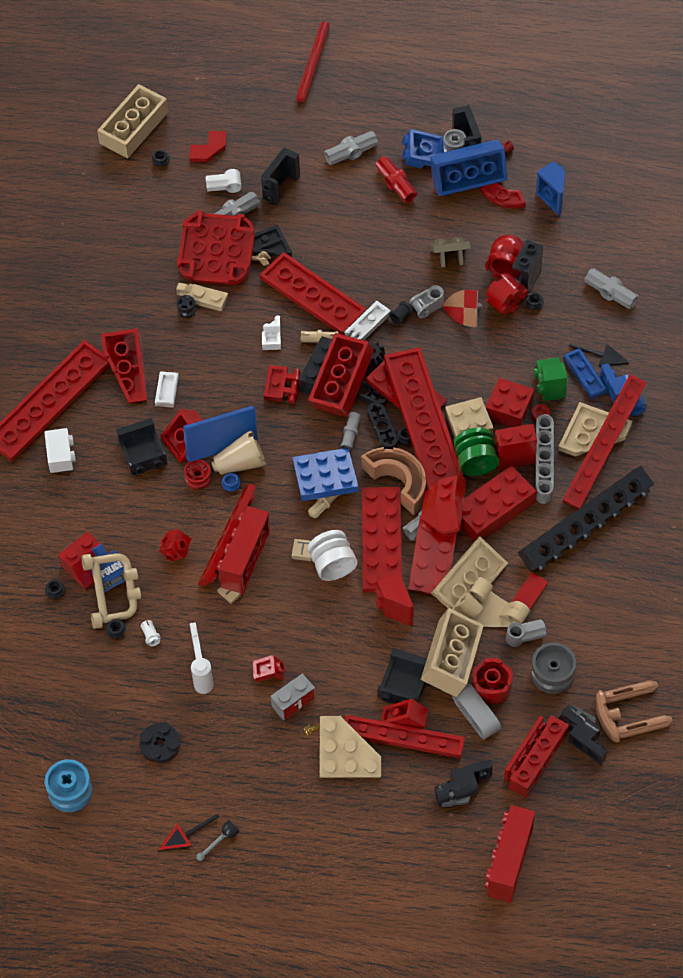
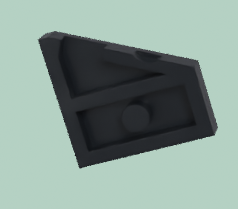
[252,224,292,256]

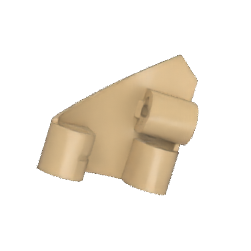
[452,577,530,627]

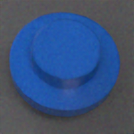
[221,473,241,492]

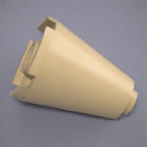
[211,430,266,475]

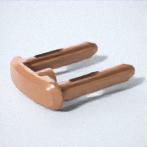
[595,680,673,743]

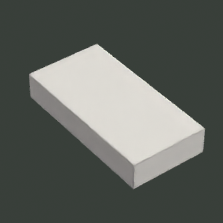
[155,372,179,408]

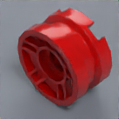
[184,459,212,490]

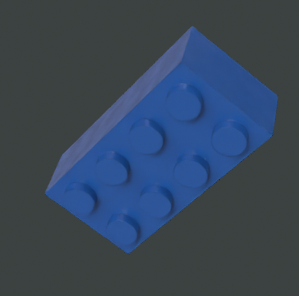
[430,139,508,196]

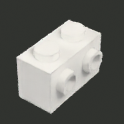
[45,428,76,473]

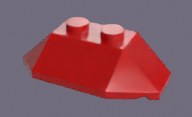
[421,476,466,534]

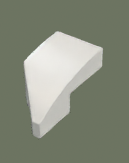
[262,316,281,350]

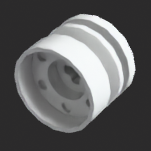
[308,530,357,581]

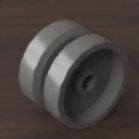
[531,642,576,694]

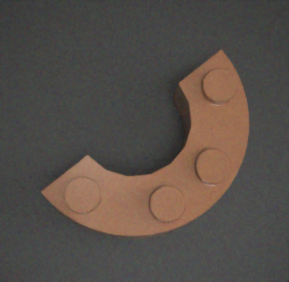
[361,447,426,515]

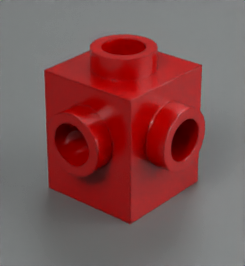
[158,529,192,562]

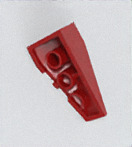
[101,328,147,403]

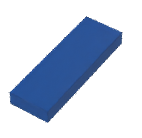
[563,348,608,400]

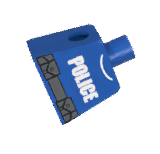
[91,544,125,592]

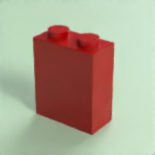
[495,424,537,470]

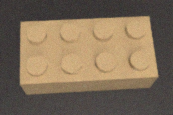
[97,84,169,158]
[421,608,484,697]

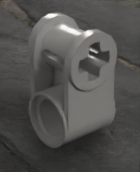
[409,286,444,318]

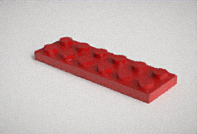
[260,252,367,335]
[362,487,402,592]

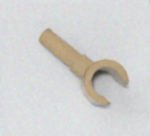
[252,251,271,266]

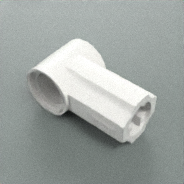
[206,169,242,193]

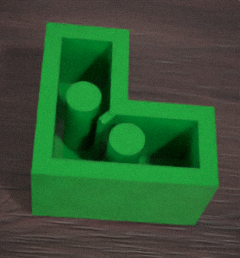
[533,357,567,402]

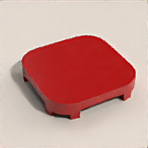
[177,210,255,286]

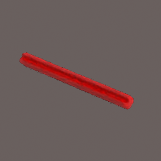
[296,21,330,103]

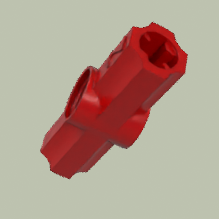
[375,156,417,203]

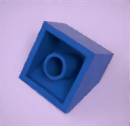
[536,161,565,216]

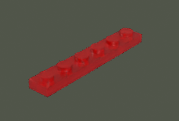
[198,483,256,587]
[344,715,465,759]

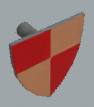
[442,289,482,327]

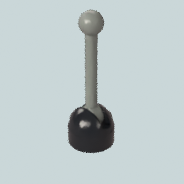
[196,820,239,861]

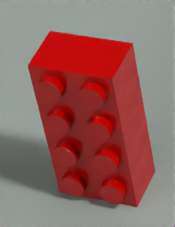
[308,333,374,418]
[460,465,537,542]
[217,506,270,595]
[485,805,535,903]

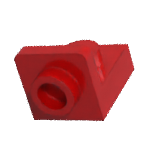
[253,655,285,682]

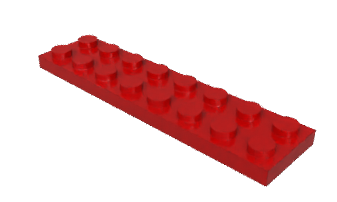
[0,340,110,462]
[384,347,463,489]

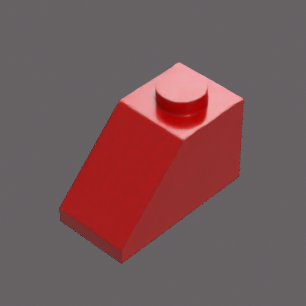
[381,699,428,728]

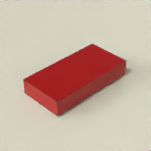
[512,573,548,611]

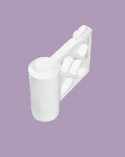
[190,622,214,694]

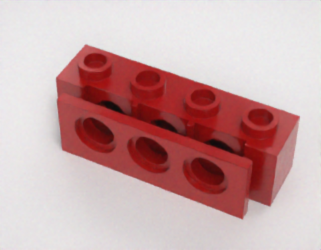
[504,715,569,799]

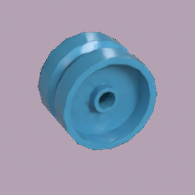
[44,759,93,812]

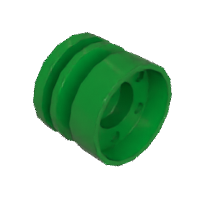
[454,427,499,477]

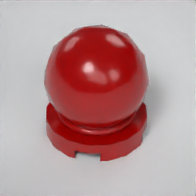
[485,234,524,280]

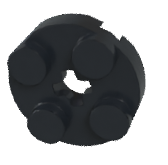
[140,722,180,763]

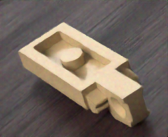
[176,283,228,311]

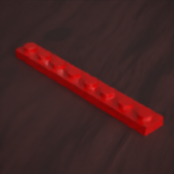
[562,374,647,510]

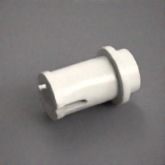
[141,620,161,646]

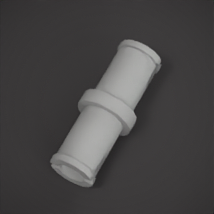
[340,412,361,451]

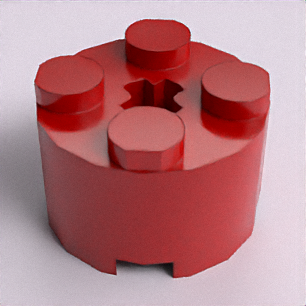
[485,272,528,315]
[472,658,513,705]

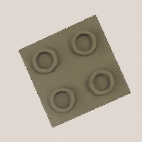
[430,237,471,268]

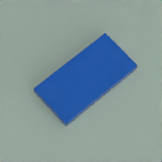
[183,406,258,462]

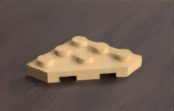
[558,402,632,456]
[320,716,381,778]

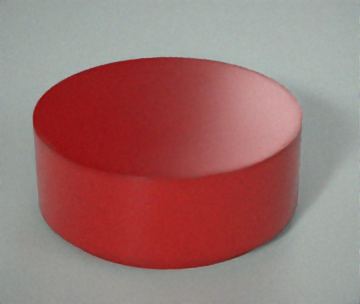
[531,404,550,422]

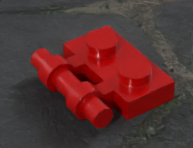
[264,365,301,404]

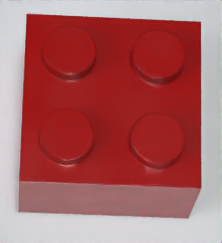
[485,378,534,428]

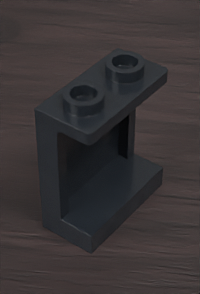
[452,105,482,148]
[261,147,300,205]
[512,240,543,298]
[116,418,168,475]
[377,648,427,703]

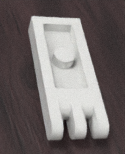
[344,301,391,340]

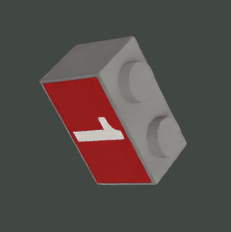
[270,673,316,721]

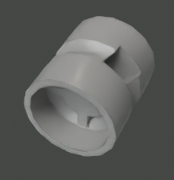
[443,129,466,152]

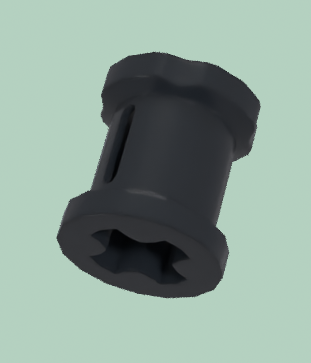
[389,301,413,325]

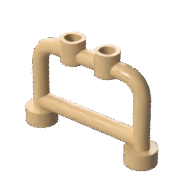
[81,553,141,629]

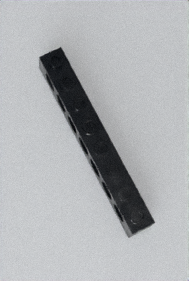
[517,466,654,572]

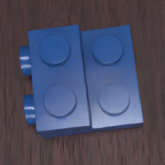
[402,129,443,169]

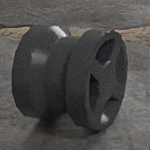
[177,295,196,318]

